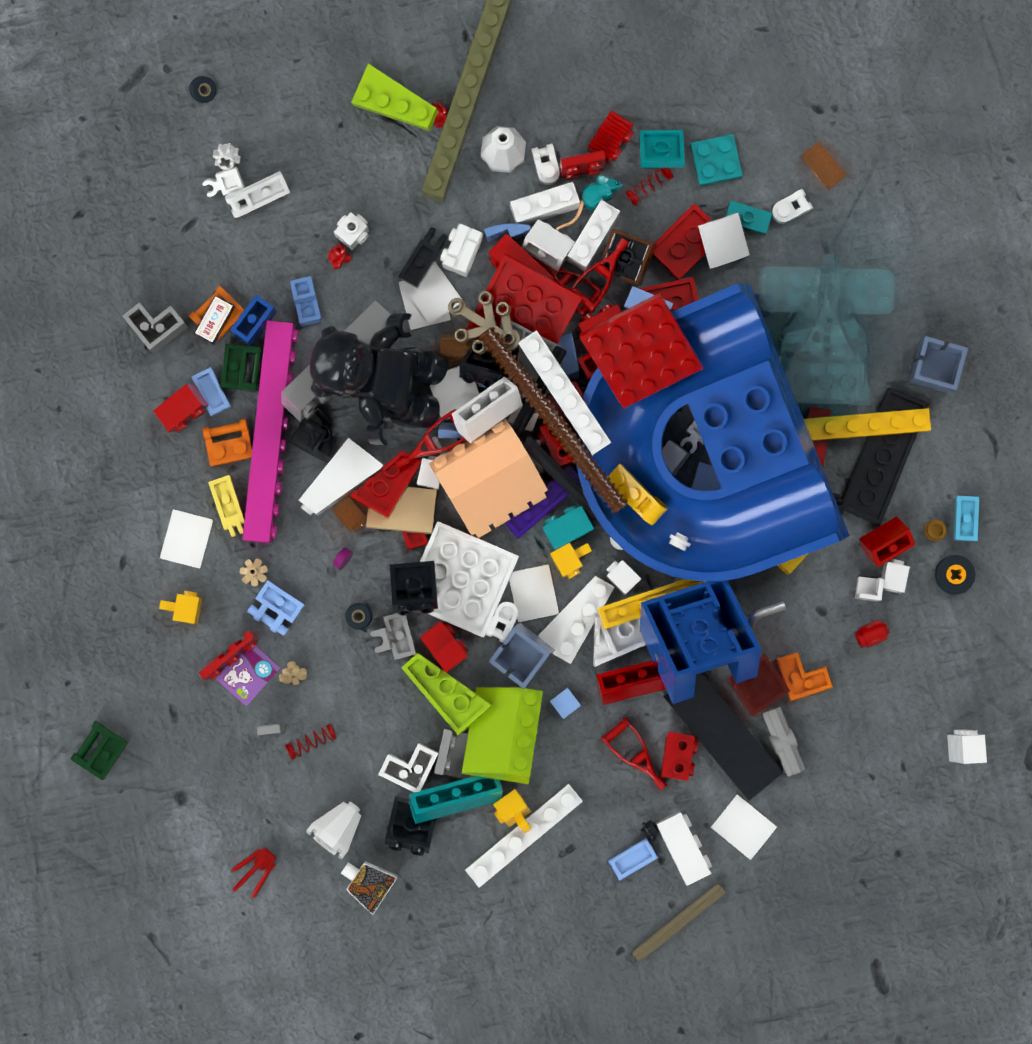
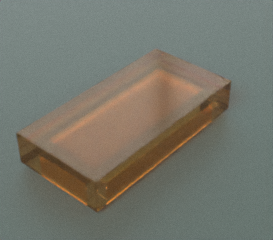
[801,142,847,190]

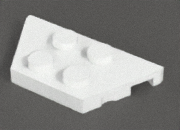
[593,616,646,667]

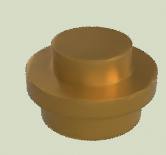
[924,519,947,542]

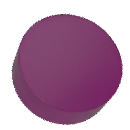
[333,547,353,570]

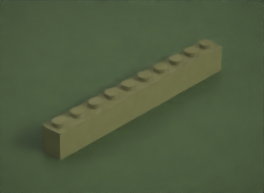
[422,0,512,204]

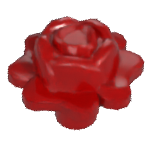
[432,102,449,128]
[327,243,351,270]

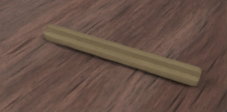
[632,884,725,962]

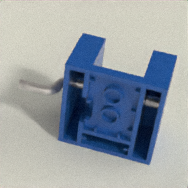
[640,580,786,704]

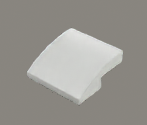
[698,213,750,269]
[430,366,479,420]

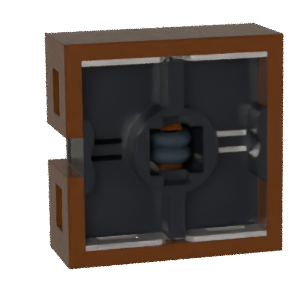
[601,228,656,286]

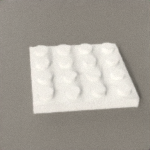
[420,521,519,638]

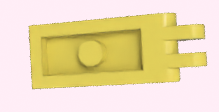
[208,475,245,537]

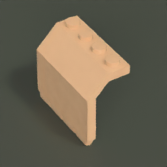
[429,419,548,538]

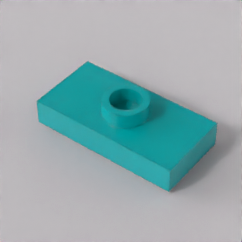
[726,201,772,235]

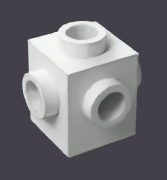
[334,212,369,250]

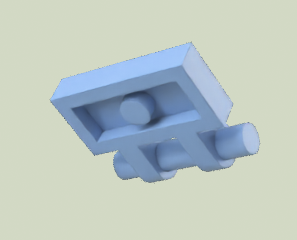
[247,580,305,636]

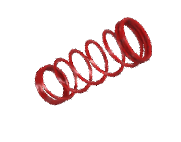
[626,168,674,206]
[285,723,337,760]

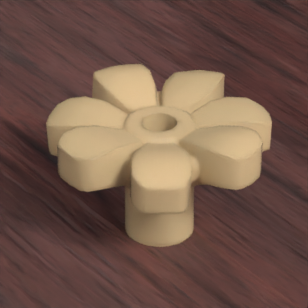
[240,559,268,587]
[279,661,307,685]

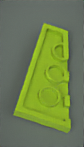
[351,64,438,131]
[401,653,493,735]

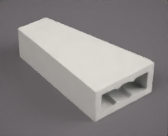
[299,438,384,516]

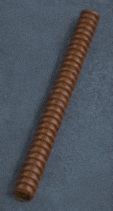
[478,327,628,514]

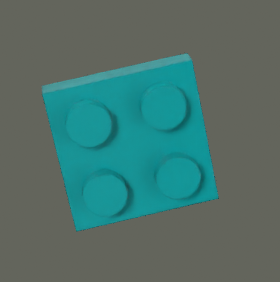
[639,130,685,168]
[690,134,743,187]

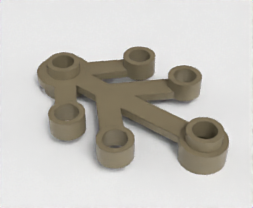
[448,291,521,354]

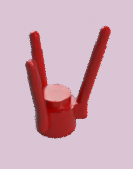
[232,847,277,898]

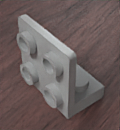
[434,729,474,779]

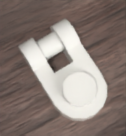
[531,143,560,185]
[772,189,813,224]
[485,602,518,643]

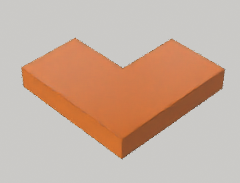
[776,652,833,701]

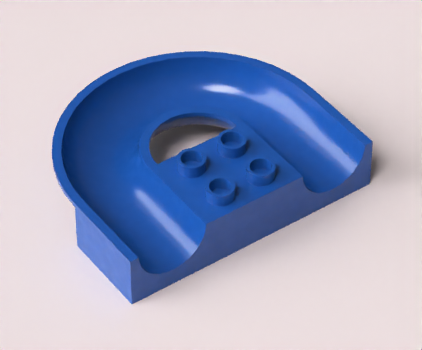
[575,283,850,582]

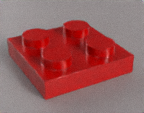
[560,150,606,180]

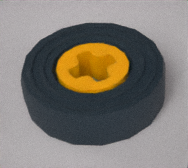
[935,555,976,595]

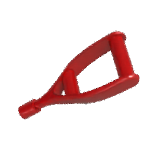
[570,238,629,313]
[534,258,603,317]
[396,409,467,469]
[601,717,667,790]

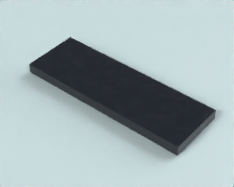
[842,387,929,526]
[663,673,783,801]

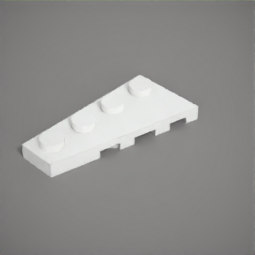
[538,576,614,664]

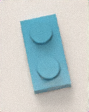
[954,496,979,542]

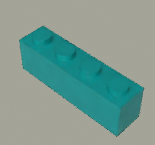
[409,776,503,824]

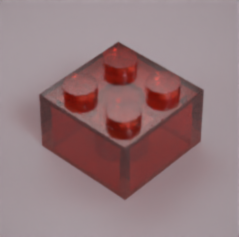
[725,654,790,716]

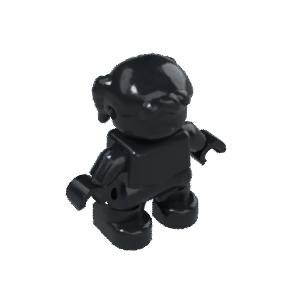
[310,313,448,445]

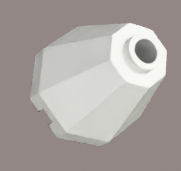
[481,126,526,173]
[306,802,361,860]

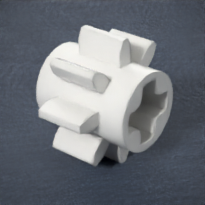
[213,143,241,171]

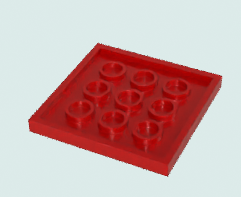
[466,254,583,360]
[580,293,703,409]

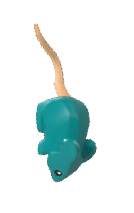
[556,175,623,230]

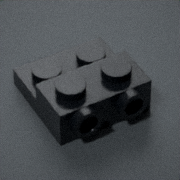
[459,338,517,388]
[390,561,438,616]
[385,796,436,856]

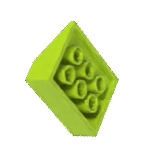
[462,687,543,784]

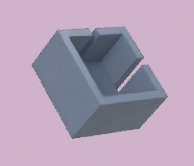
[909,336,968,394]
[489,623,555,689]

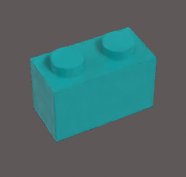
[542,505,594,551]

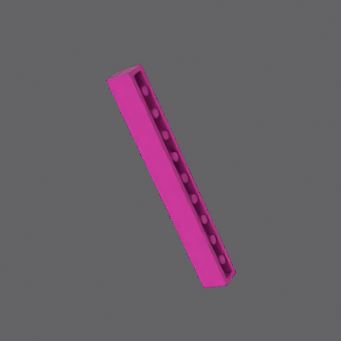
[242,321,298,544]

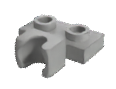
[370,613,417,660]

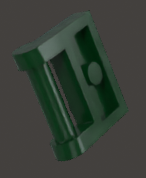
[221,344,264,392]
[70,721,129,780]

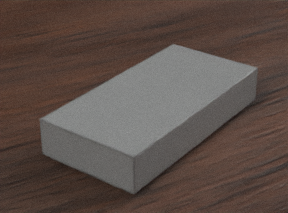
[257,723,286,735]

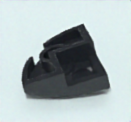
[289,405,336,463]

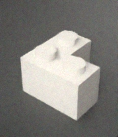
[378,743,439,792]

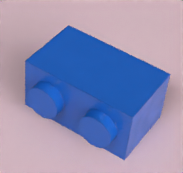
[230,294,277,346]

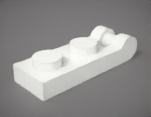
[225,171,290,218]

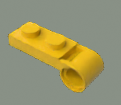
[607,464,668,526]

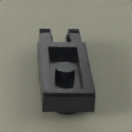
[398,227,448,289]

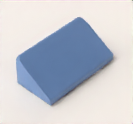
[558,333,579,380]

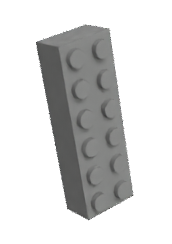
[281,300,391,422]

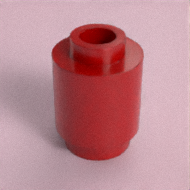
[854,619,890,648]

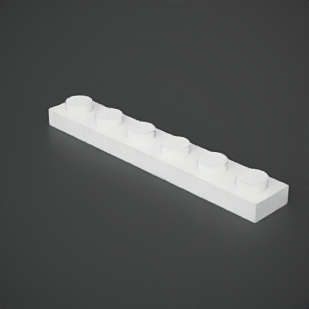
[518,330,612,455]
[465,784,583,887]

